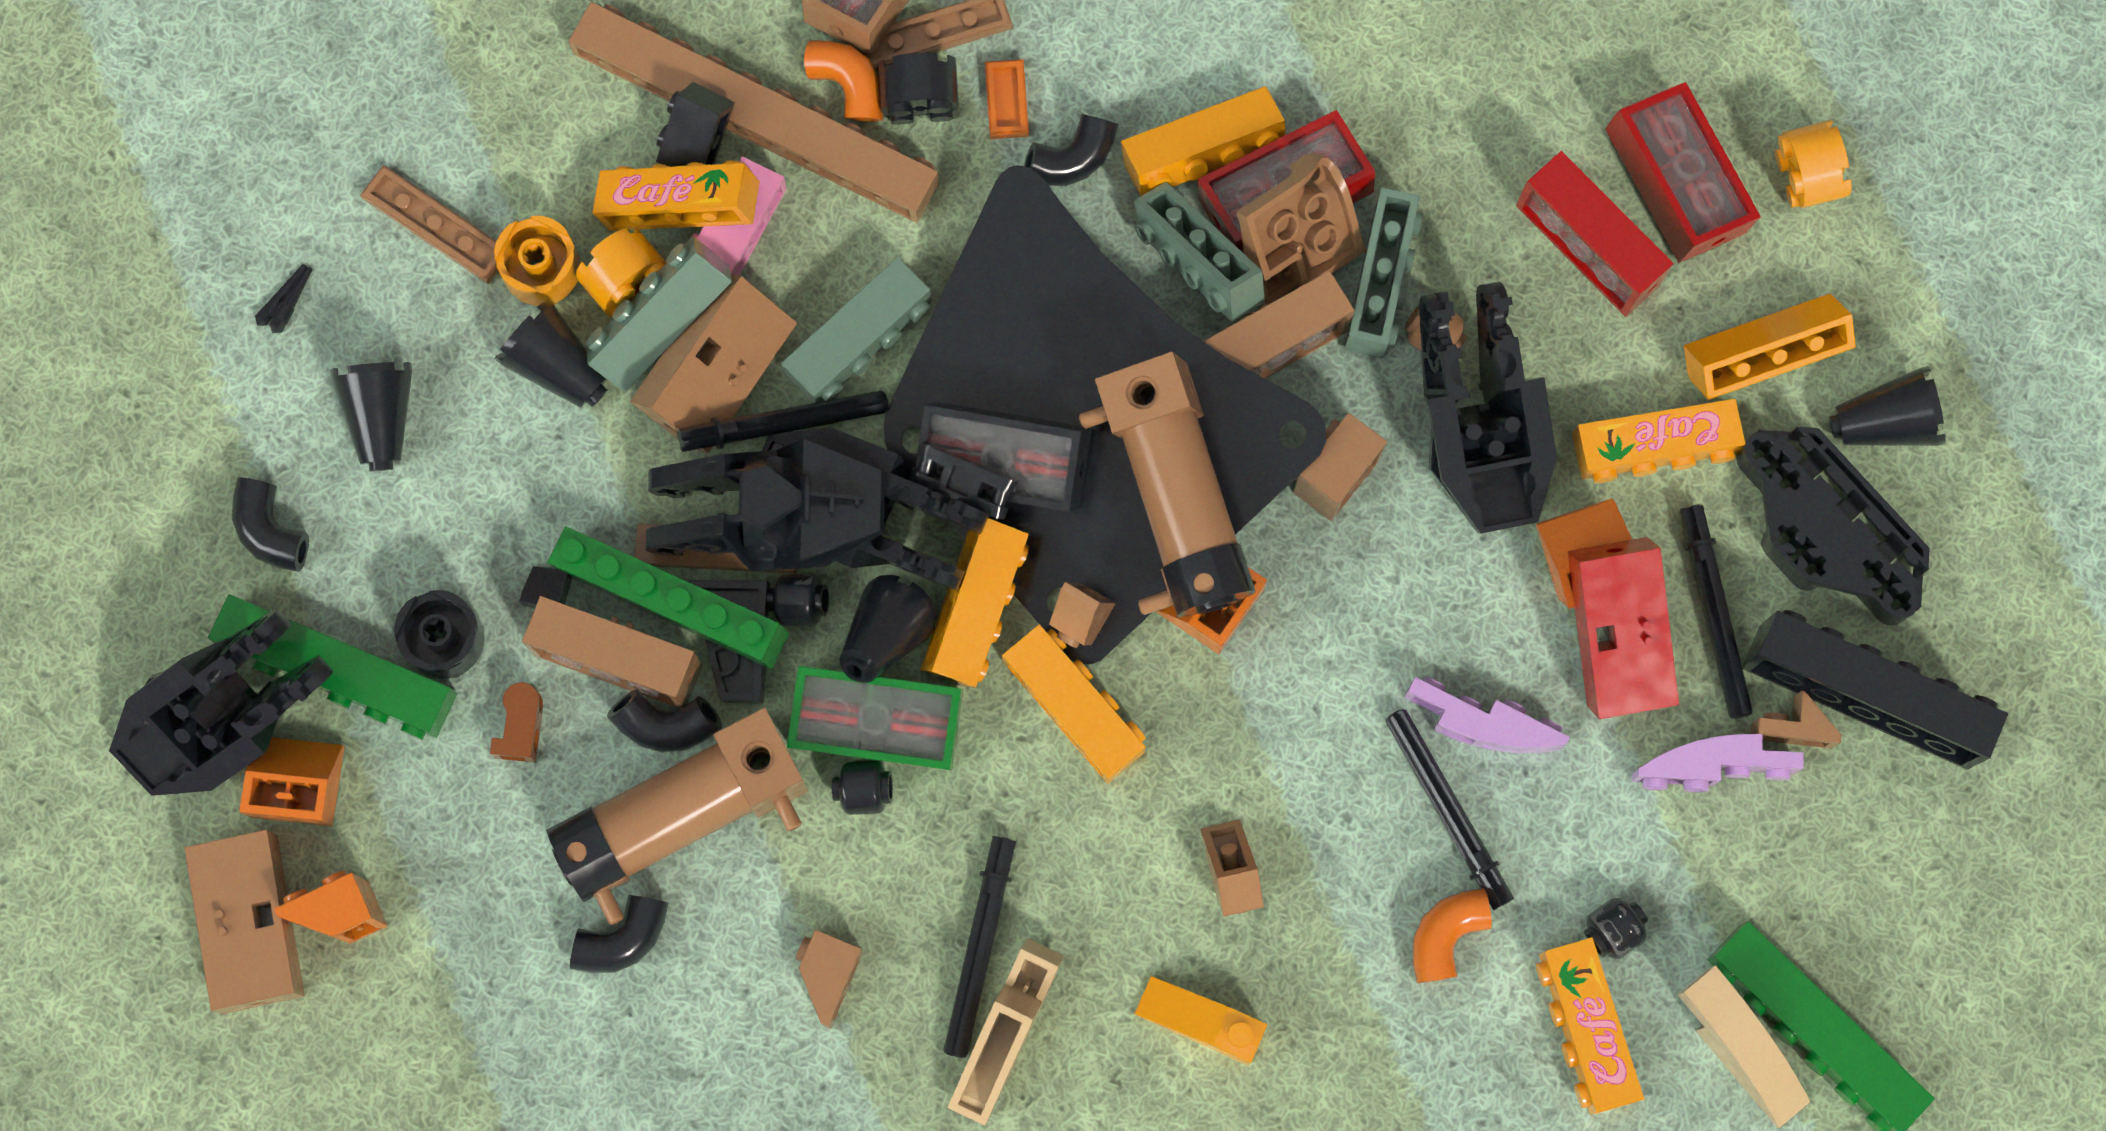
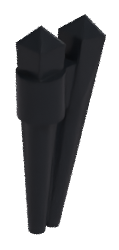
[255,264,312,333]

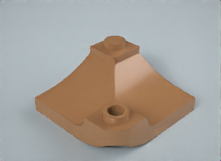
[1237,152,1366,306]

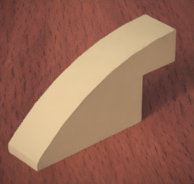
[947,938,1064,1126]
[1677,965,1810,1128]

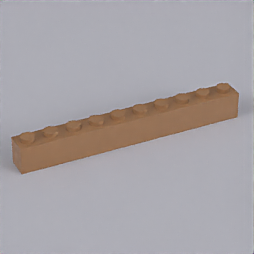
[569,2,939,223]

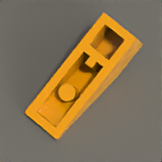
[1135,976,1268,1065]

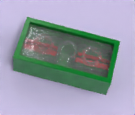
[787,666,963,770]

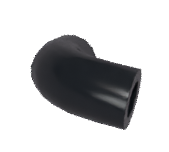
[1024,113,1119,186]
[232,477,309,572]
[607,690,723,753]
[570,895,669,973]

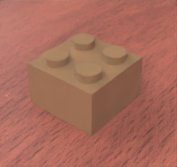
[1293,412,1387,521]

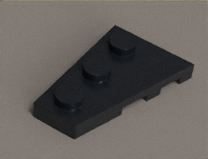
[688,580,770,703]

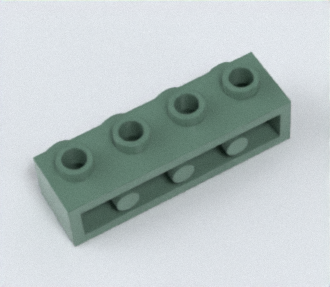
[1134,182,1265,323]
[1344,187,1423,358]
[586,236,732,392]
[781,257,932,403]

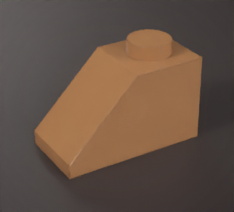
[1049,582,1116,648]
[1200,820,1264,916]
[796,930,863,1029]

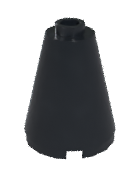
[494,300,608,408]
[330,362,412,472]
[1829,366,1946,446]
[839,575,937,683]

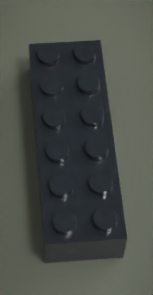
[1742,610,2009,770]

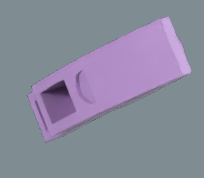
[1404,677,1570,753]
[1632,734,1804,792]

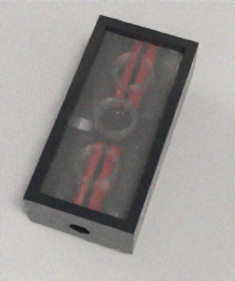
[915,402,1092,512]

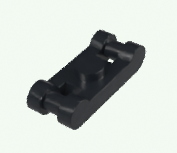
[908,441,1019,519]

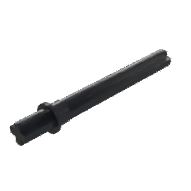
[677,390,889,452]
[1680,504,1753,719]
[1386,709,1515,911]
[943,836,1016,1058]

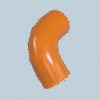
[804,40,883,122]
[1413,888,1492,983]

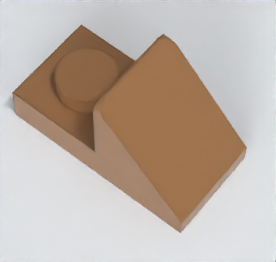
[1751,691,1841,749]

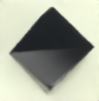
[519,566,572,608]

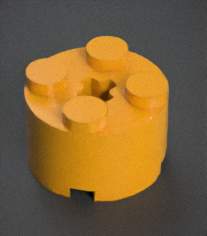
[1775,120,1852,208]
[494,215,581,306]
[576,228,667,317]

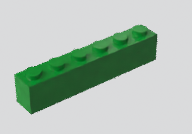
[547,526,790,669]
[207,594,457,740]
[1707,921,1935,1131]

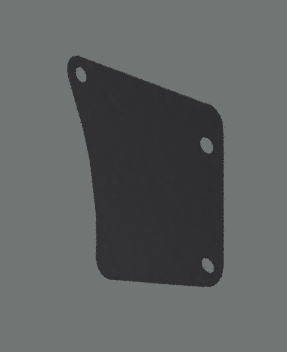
[883,165,1326,664]

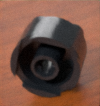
[878,52,959,125]
[394,590,485,679]

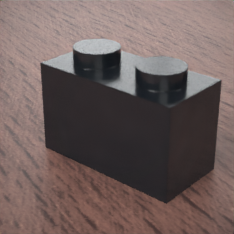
[656,82,735,167]

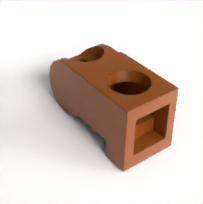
[490,682,543,763]

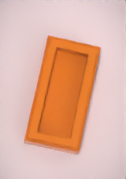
[985,59,1029,139]

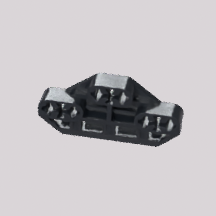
[1736,427,1930,626]

